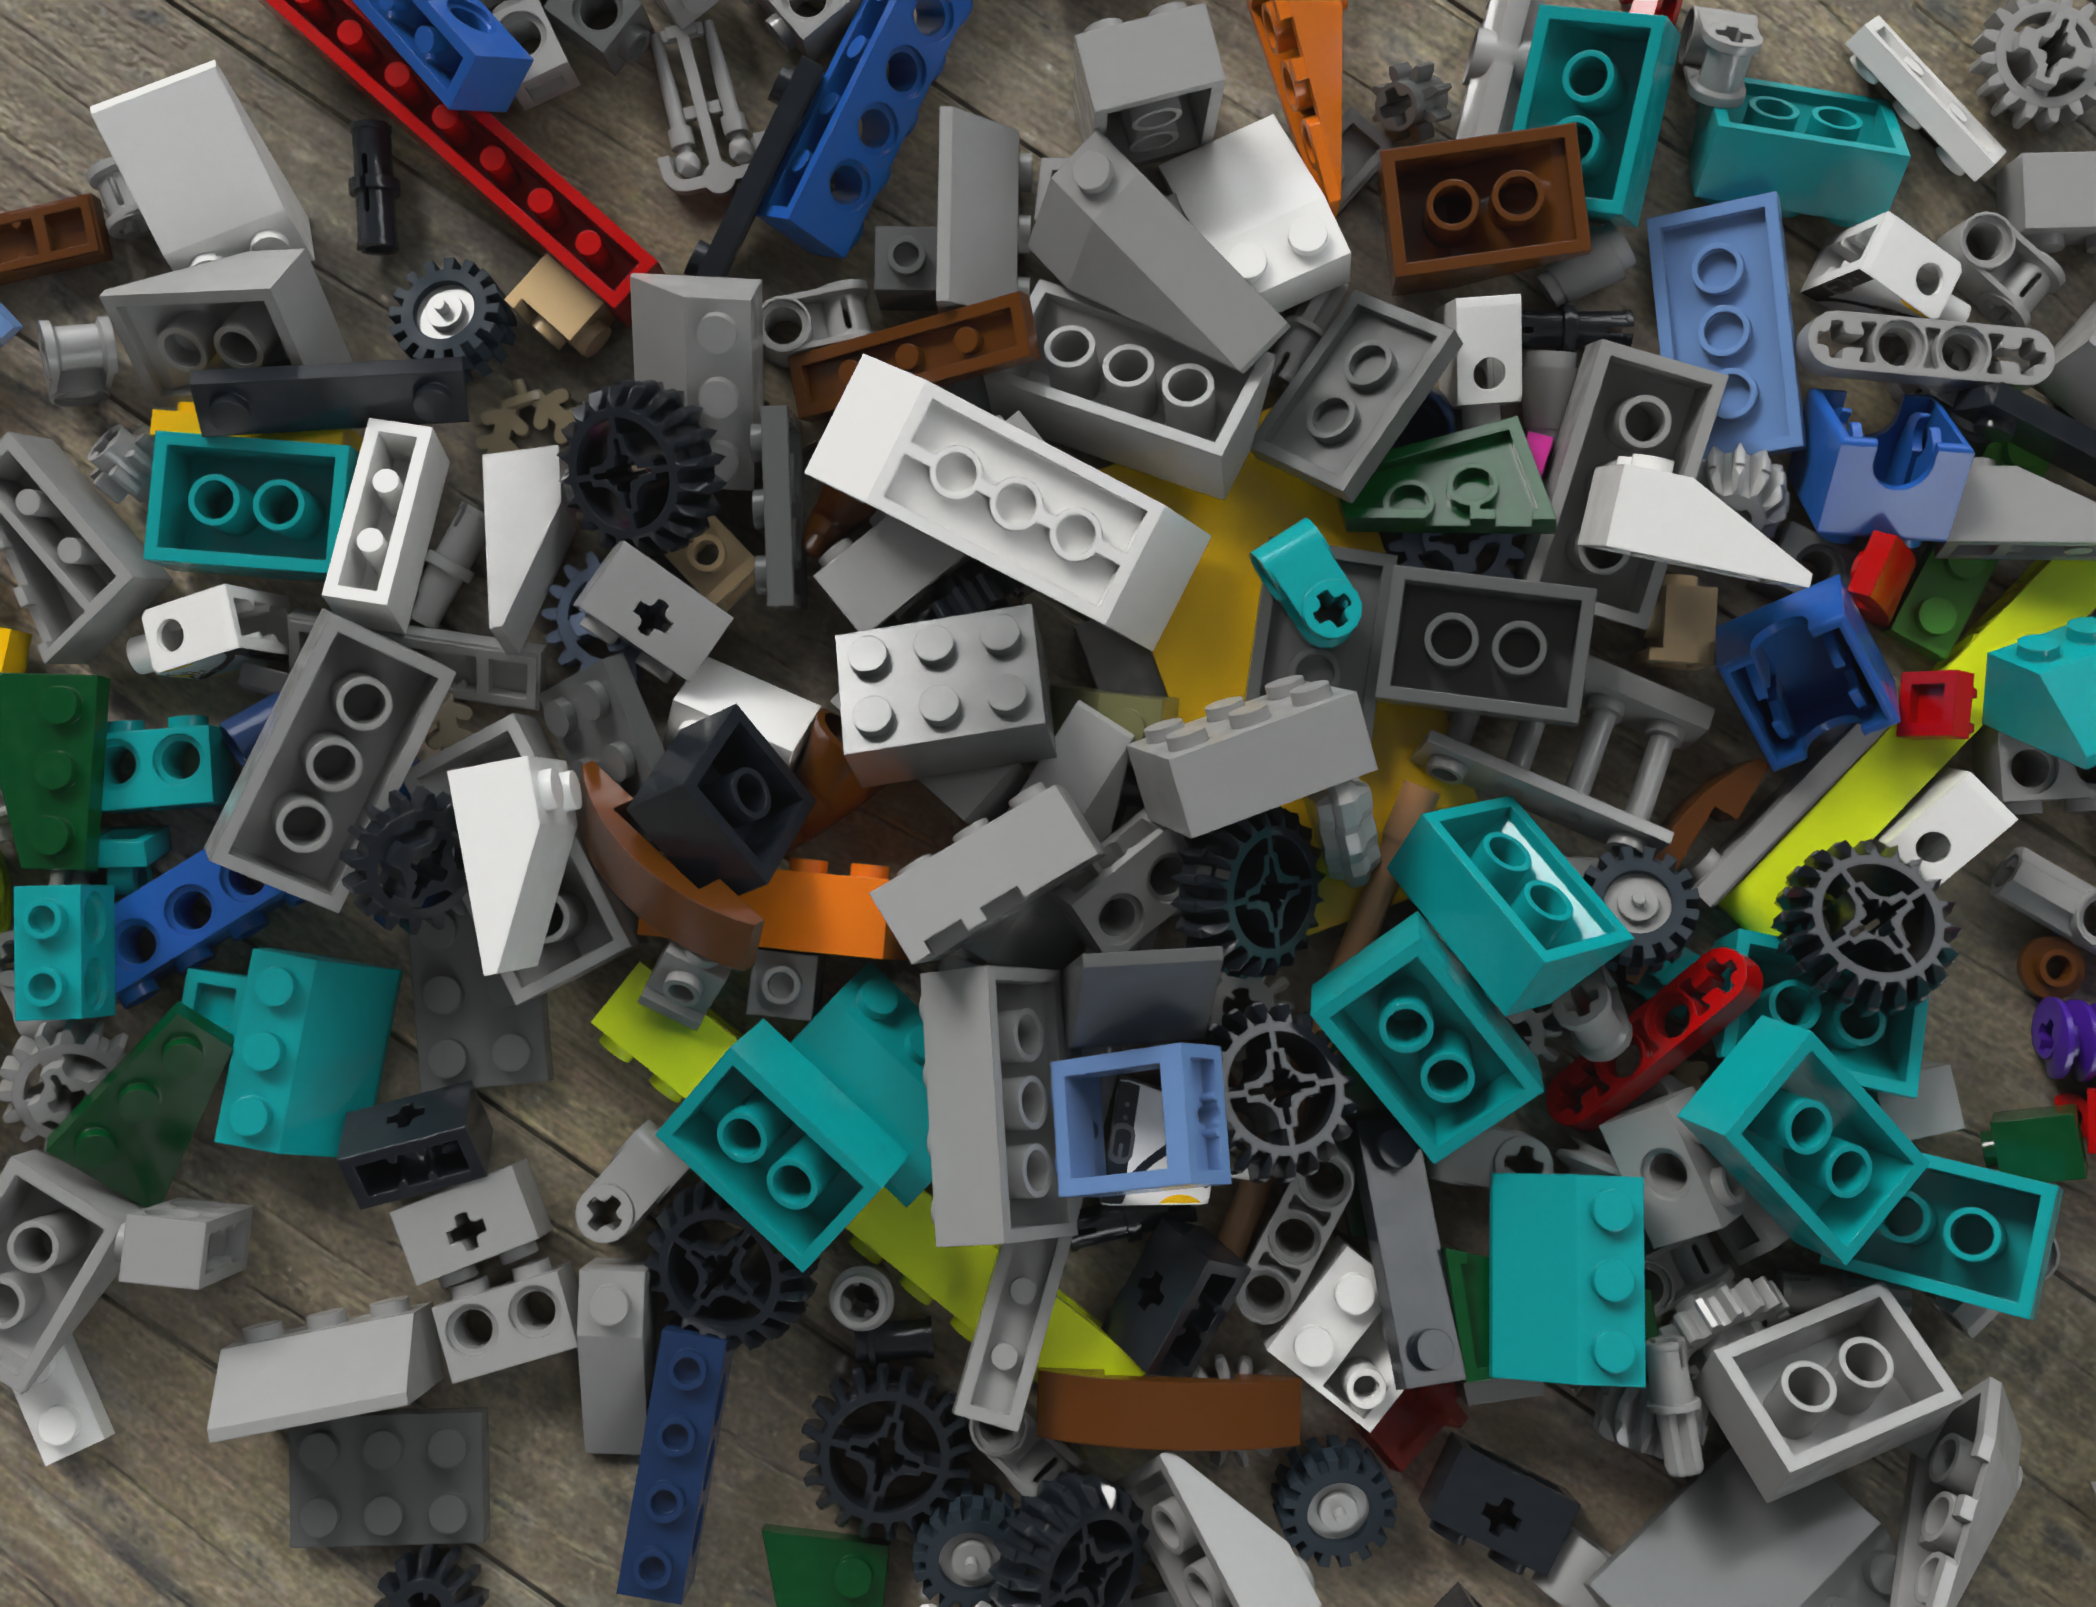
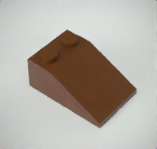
[1377,122,1592,297]

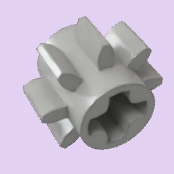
[87,424,155,504]

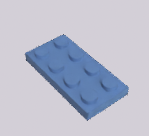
[1646,191,1807,459]

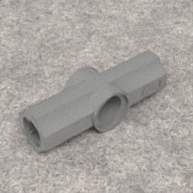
[1453,0,1545,140]
[1989,846,2096,956]

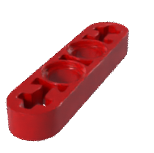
[1546,947,1763,1132]

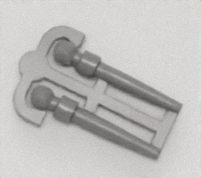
[650,19,765,197]

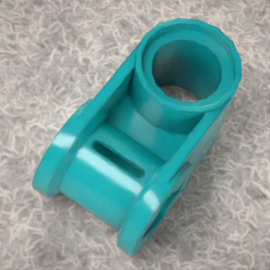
[1249,518,1362,649]

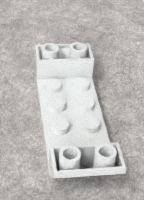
[804,353,1212,651]

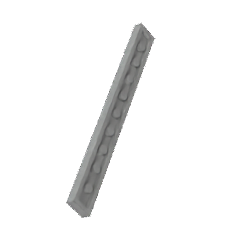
[952,805,1184,1432]

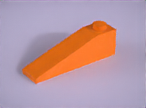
[1246,0,1348,219]

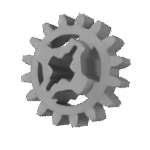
[1969,0,2096,132]
[0,1019,129,1154]
[1658,1276,1791,1380]

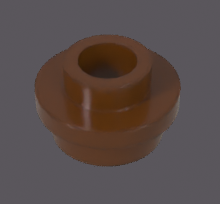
[2017,936,2085,999]

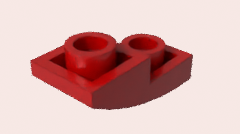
[1847,530,1916,629]

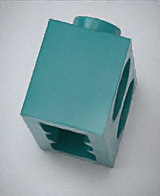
[101,715,236,815]
[14,884,116,1021]

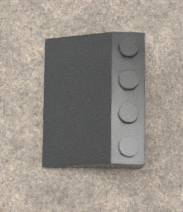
[1583,1442,1898,1607]

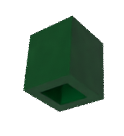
[1980,1103,2089,1183]

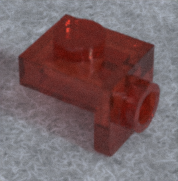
[1350,1382,1469,1472]

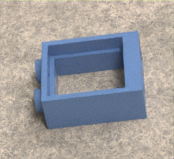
[1050,1042,1232,1198]

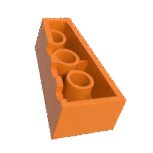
[637,858,909,960]

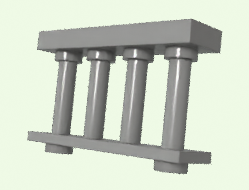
[1410,655,1716,857]

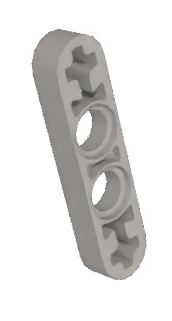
[1795,310,2056,392]

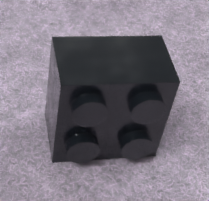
[626,703,816,896]

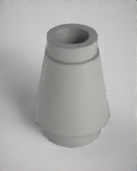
[1536,221,1636,309]
[1521,350,1578,443]
[829,1262,894,1331]

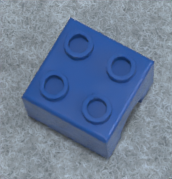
[1787,388,1975,548]
[1716,574,1901,772]

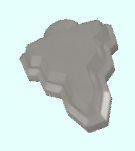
[1303,777,1381,888]

